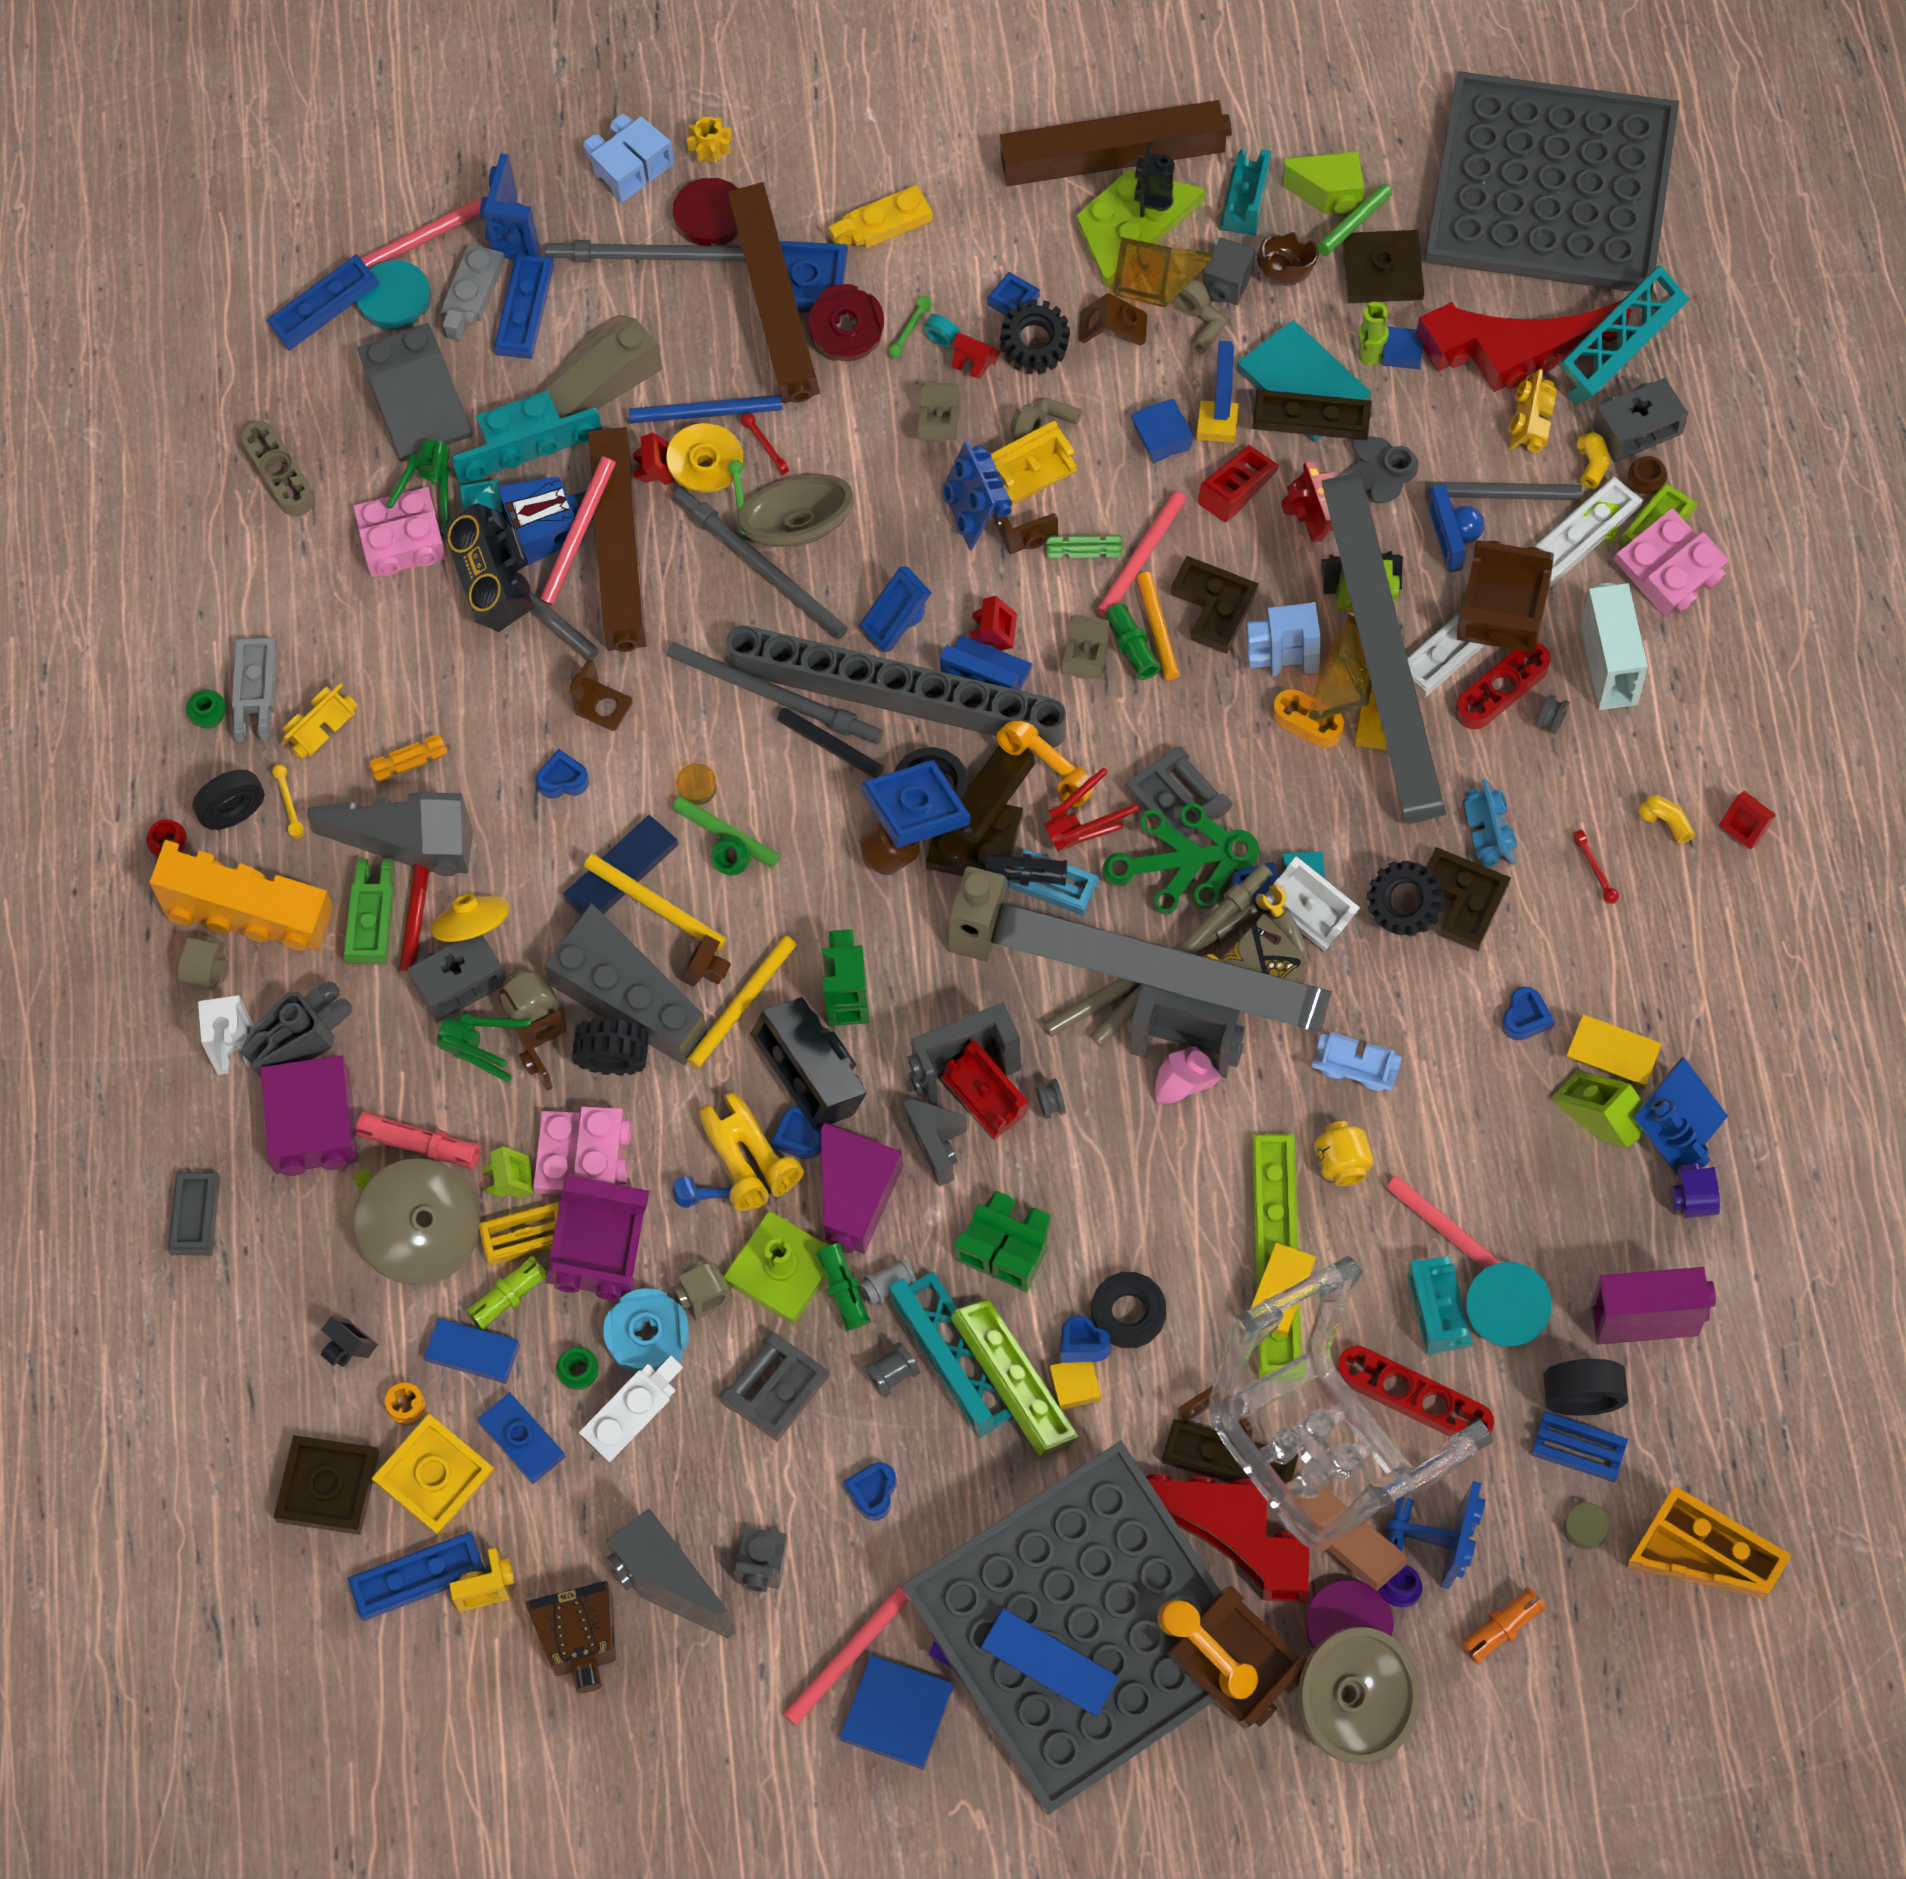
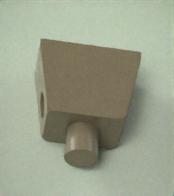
[948,866,1010,962]

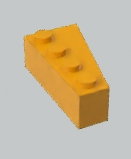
[149,840,334,951]

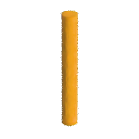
[1137,572,1180,680]

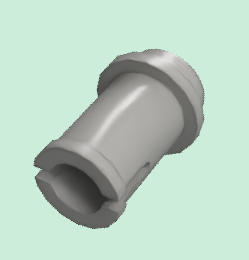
[859,1258,916,1305]

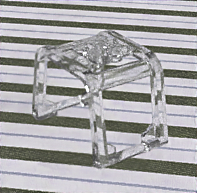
[1209,1256,1493,1551]

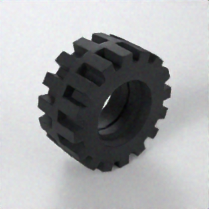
[572,1018,649,1076]

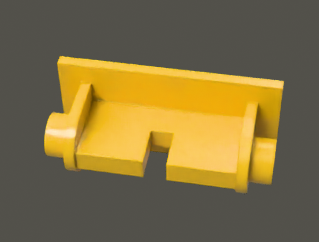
[1508,369,1557,453]
[280,683,358,760]

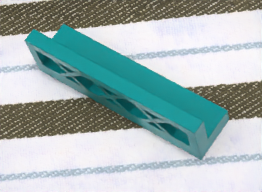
[1558,265,1690,405]
[889,1271,1014,1438]

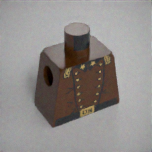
[525,1581,616,1693]

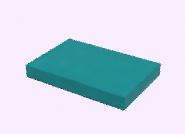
[1237,320,1371,442]

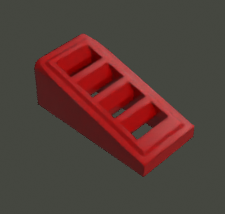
[1198,445,1279,522]

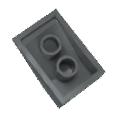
[357,322,473,462]
[606,1508,735,1639]

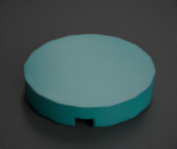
[357,260,432,330]
[1466,1262,1552,1348]

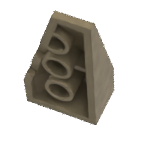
[534,314,662,419]

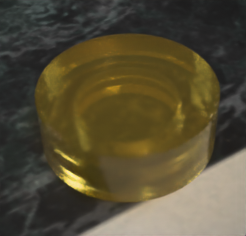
[676,764,717,805]

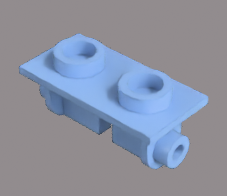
[1312,1032,1402,1091]

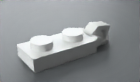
[579,1356,683,1462]

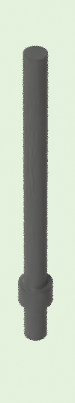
[545,239,745,262]
[672,487,848,639]
[667,642,884,745]

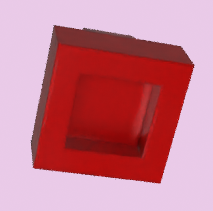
[952,332,1001,378]
[632,432,675,485]
[970,596,1017,651]
[1719,791,1776,850]

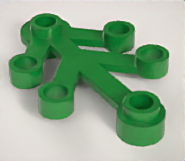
[1102,803,1259,915]

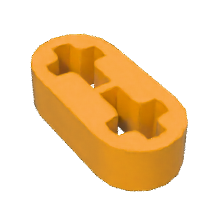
[1273,689,1344,748]

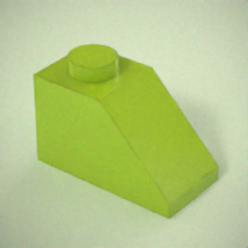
[1282,151,1364,214]
[1551,1070,1643,1148]

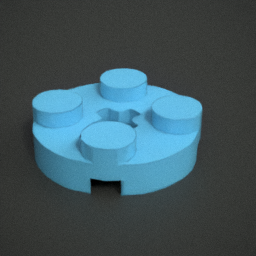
[603,1288,690,1373]

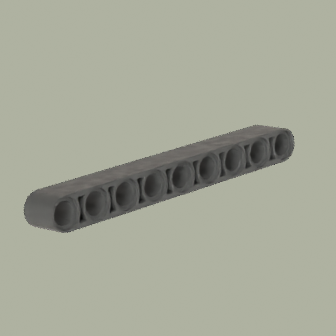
[1321,470,1446,825]
[726,625,1066,748]
[992,903,1332,1032]

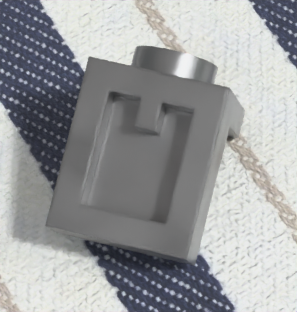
[733,1527,788,1592]

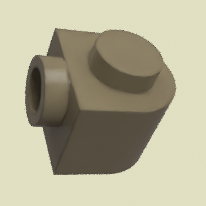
[178,936,228,990]
[672,1261,733,1320]

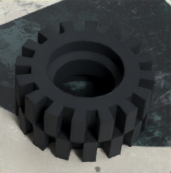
[999,299,1070,374]
[1367,860,1445,936]

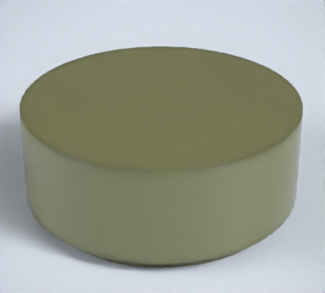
[1564,1503,1610,1549]

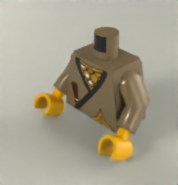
[1203,885,1308,983]

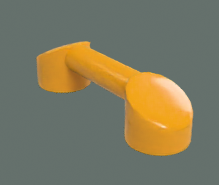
[997,721,1091,808]
[1157,1600,1258,1699]

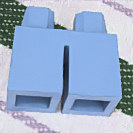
[583,113,675,204]
[1247,602,1320,677]

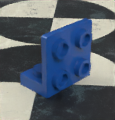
[480,153,540,260]

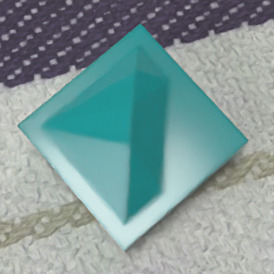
[460,479,504,517]

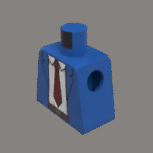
[498,477,587,566]

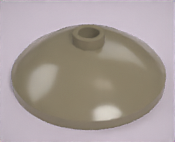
[739,474,854,547]
[354,1158,480,1285]
[1298,1627,1421,1764]

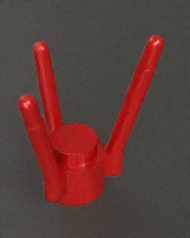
[1043,768,1139,852]

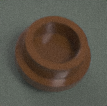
[1628,456,1667,494]

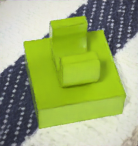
[482,1146,534,1199]

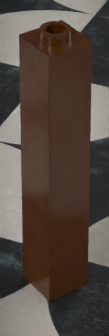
[1000,100,1232,187]
[727,182,820,404]
[588,427,647,652]

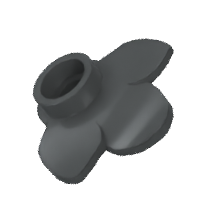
[1344,437,1418,503]

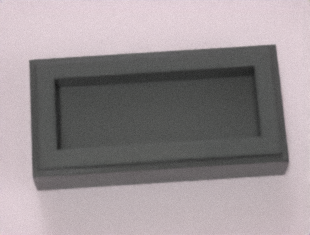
[168,1172,220,1256]

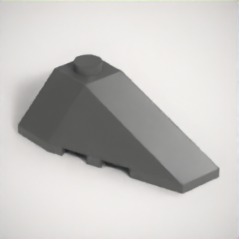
[307,792,473,876]

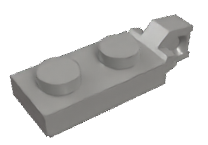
[442,244,505,341]

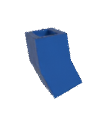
[1131,399,1194,464]

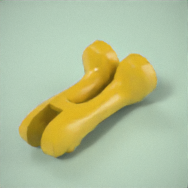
[699,1091,804,1211]

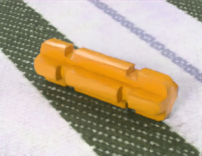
[369,734,447,782]

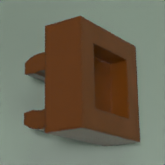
[680,934,731,987]

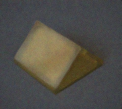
[1113,237,1214,307]
[1308,614,1372,720]

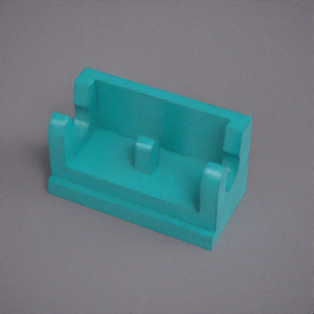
[1219,149,1271,236]
[1407,1256,1473,1355]

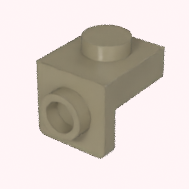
[918,382,959,442]
[1062,615,1110,679]

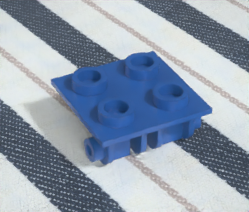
[942,441,1012,550]
[1633,1057,1728,1176]

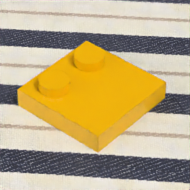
[371,1414,495,1537]

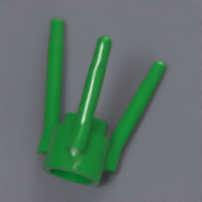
[386,440,450,537]
[437,1014,532,1082]

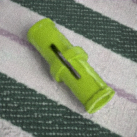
[1358,302,1389,365]
[466,1256,547,1330]

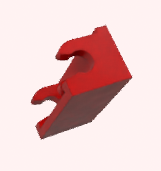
[941,1040,1028,1140]

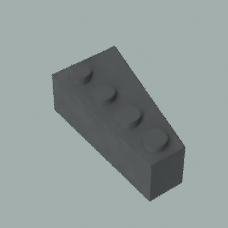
[545,903,707,1066]

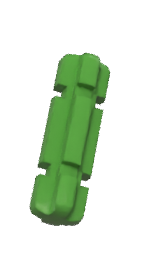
[1046,534,1122,559]

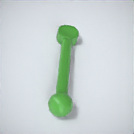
[887,296,932,358]
[728,460,748,539]

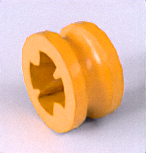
[384,1382,426,1425]

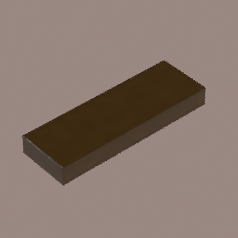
[1252,389,1372,440]
[943,745,1036,844]
[1162,1419,1299,1498]

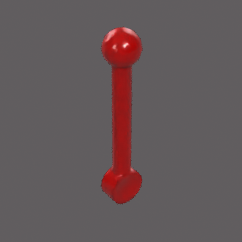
[741,413,789,475]
[1573,829,1619,904]

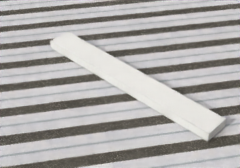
[1408,476,1643,698]

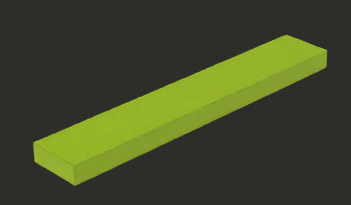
[1252,1134,1302,1378]

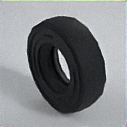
[192,770,265,830]
[1091,1272,1167,1348]

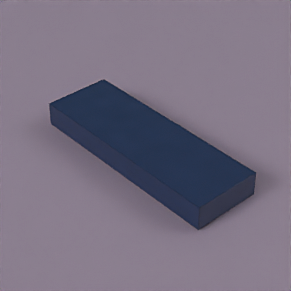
[563,815,678,915]

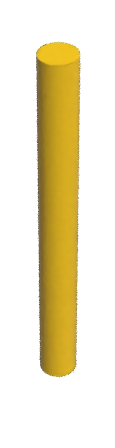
[584,853,727,953]
[686,935,797,1069]

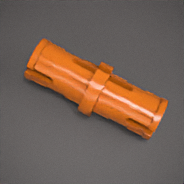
[1460,1587,1546,1665]

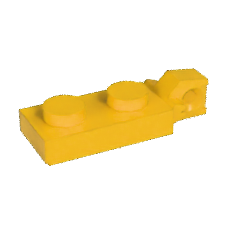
[828,185,933,248]

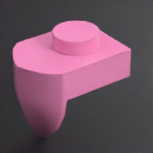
[1155,1046,1222,1104]

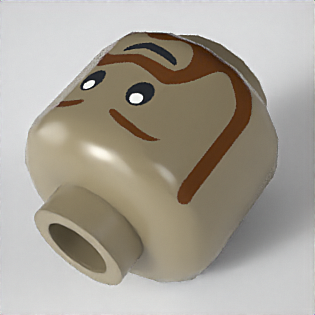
[498,970,559,1031]

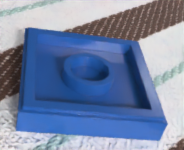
[780,241,848,312]
[861,760,971,848]
[840,1655,954,1770]

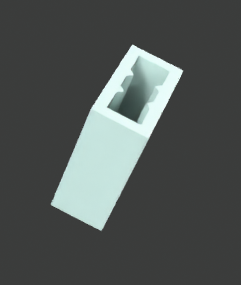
[1580,583,1648,710]

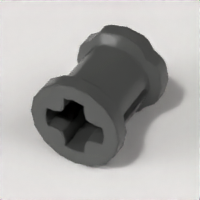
[863,1342,920,1398]

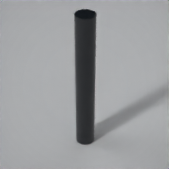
[777,707,884,778]

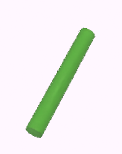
[1317,184,1392,256]
[672,796,780,868]

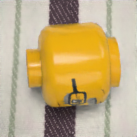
[1314,1121,1374,1186]

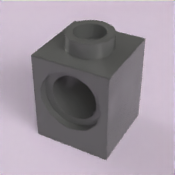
[1203,237,1256,306]

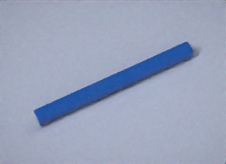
[629,395,782,424]

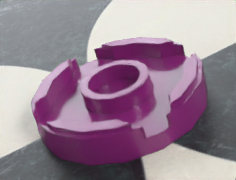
[1305,1580,1394,1650]

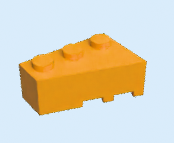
[1627,1485,1792,1600]

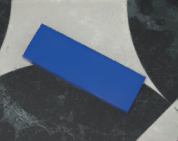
[266,254,380,351]
[494,254,554,359]
[347,1531,486,1621]
[980,1608,1119,1717]

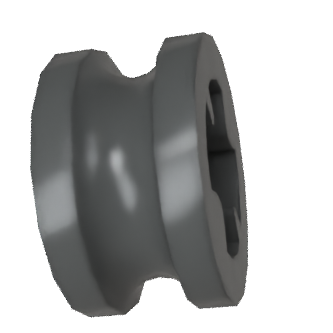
[1536,694,1570,734]
[1035,1078,1066,1119]

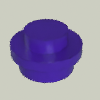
[1378,1565,1423,1608]

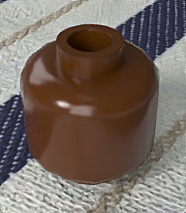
[860,821,920,875]

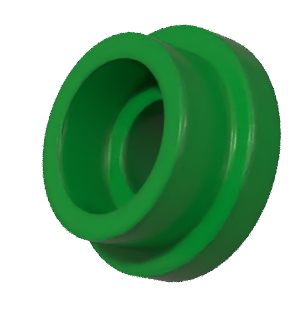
[186,690,226,729]
[711,835,751,876]
[556,1347,599,1390]

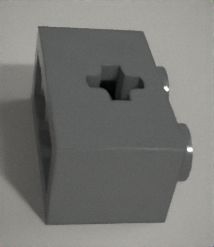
[1593,378,1688,462]
[407,935,506,1023]

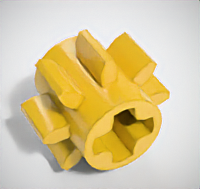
[686,116,733,163]

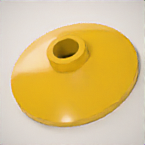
[666,423,743,493]
[431,894,510,942]

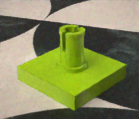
[724,1211,829,1325]

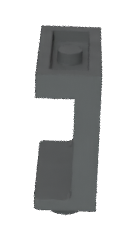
[1131,985,1245,1078]
[907,1002,1021,1105]

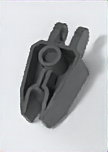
[241,981,353,1077]

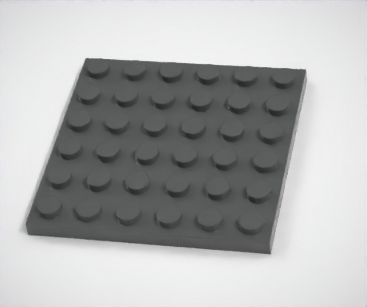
[1426,71,1679,294]
[900,1440,1221,1815]

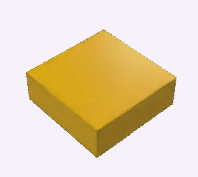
[1197,400,1239,443]
[1050,1362,1101,1410]

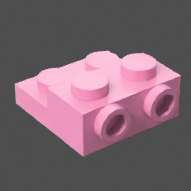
[353,487,447,577]
[1613,508,1730,617]
[533,1107,632,1196]

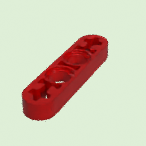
[1337,1346,1495,1446]

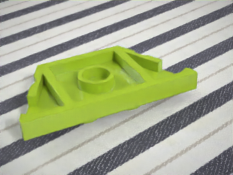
[1077,170,1206,287]

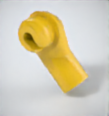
[1577,432,1611,489]
[1638,795,1696,844]

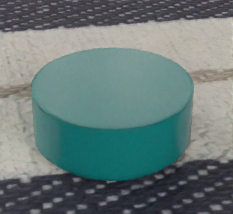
[923,314,961,348]

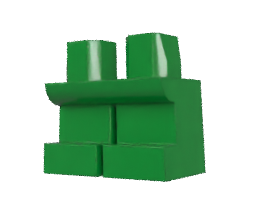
[821,929,870,1026]
[954,1191,1051,1293]

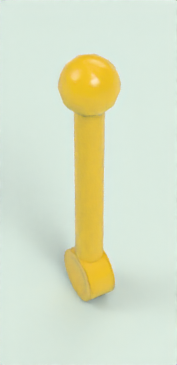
[272,764,305,839]

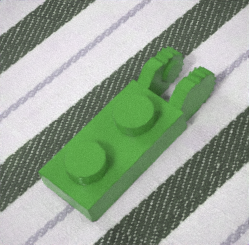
[344,859,395,964]

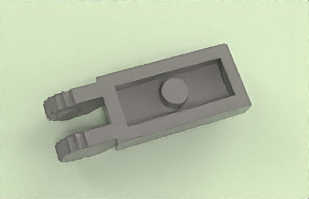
[232,637,278,742]

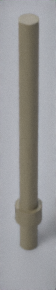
[1090,863,1273,1047]
[1043,902,1259,1037]

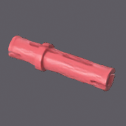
[356,1111,481,1170]

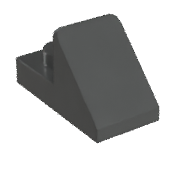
[902,1098,967,1187]

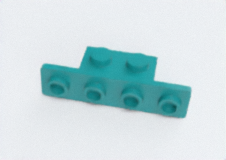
[451,391,602,484]

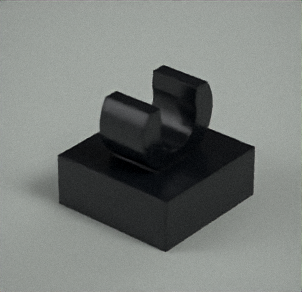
[321,1316,378,1367]

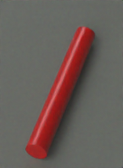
[399,864,429,971]

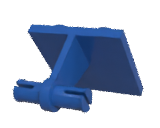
[1385,1481,1486,1589]

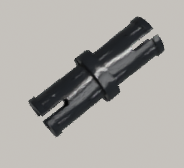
[985,853,1067,886]

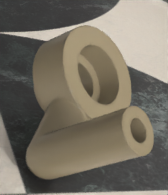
[1170,278,1226,353]
[1010,398,1082,441]

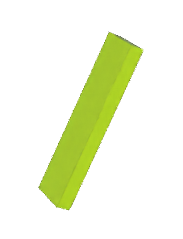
[950,1298,1078,1457]

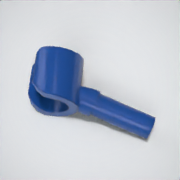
[672,1176,732,1208]

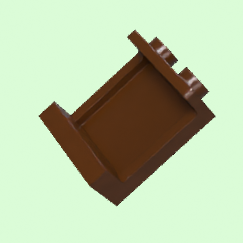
[1457,540,1554,653]
[1165,1585,1307,1728]

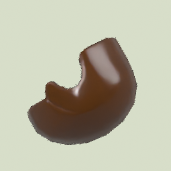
[1257,232,1319,286]

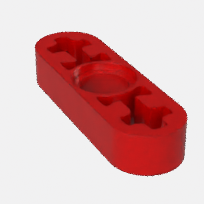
[1456,643,1551,729]

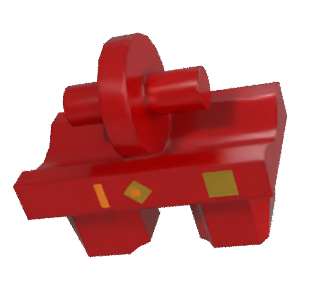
[1281,462,1336,542]

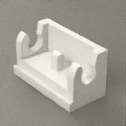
[1265,856,1360,952]
[198,995,254,1075]

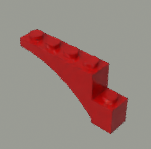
[1416,300,1631,392]
[1146,1474,1310,1603]

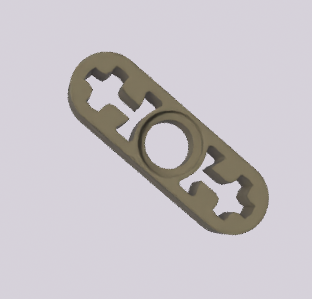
[241,421,314,516]

